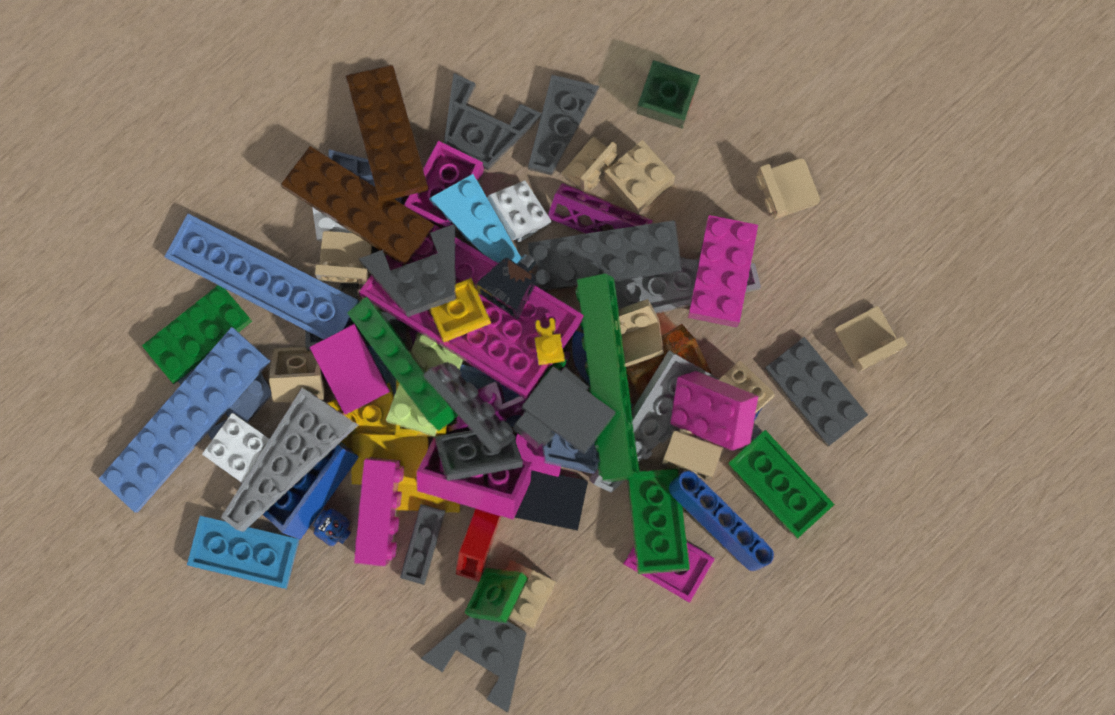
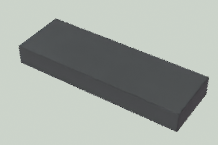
[400,504,446,585]

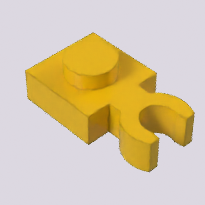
[535,318,564,365]

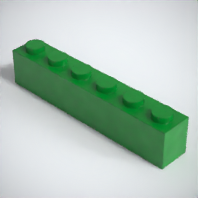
[347,297,459,431]

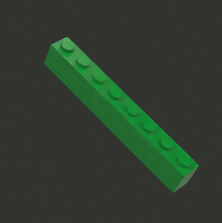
[576,274,640,482]

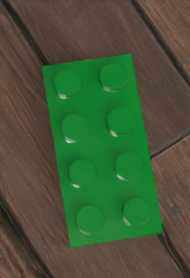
[141,285,253,385]
[728,429,835,539]
[627,469,690,574]

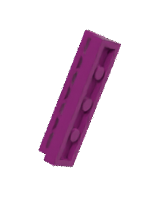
[548,183,653,234]

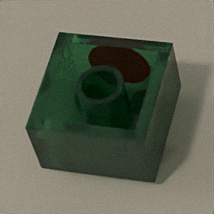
[637,60,700,129]

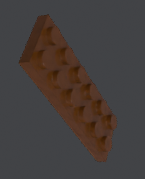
[345,65,428,202]
[281,146,434,265]

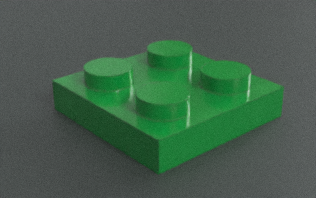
[464,568,527,623]

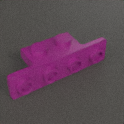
[447,381,529,434]

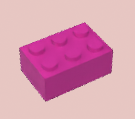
[404,141,484,229]
[670,371,758,451]

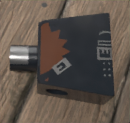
[476,254,536,319]

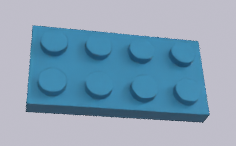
[187,516,300,589]

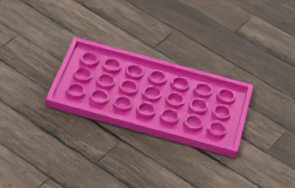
[359,225,584,399]

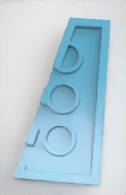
[429,174,521,263]

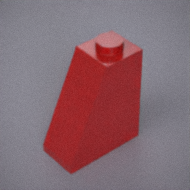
[456,509,501,582]

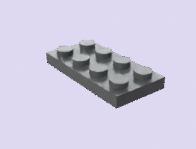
[765,337,868,447]
[423,361,516,453]

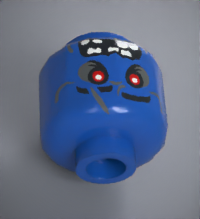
[312,508,351,546]

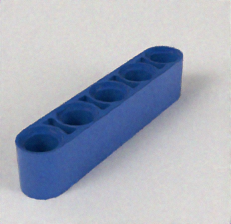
[669,471,774,571]

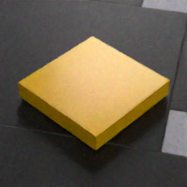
[429,278,491,343]

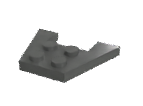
[444,73,542,170]
[359,224,456,317]
[421,617,527,713]

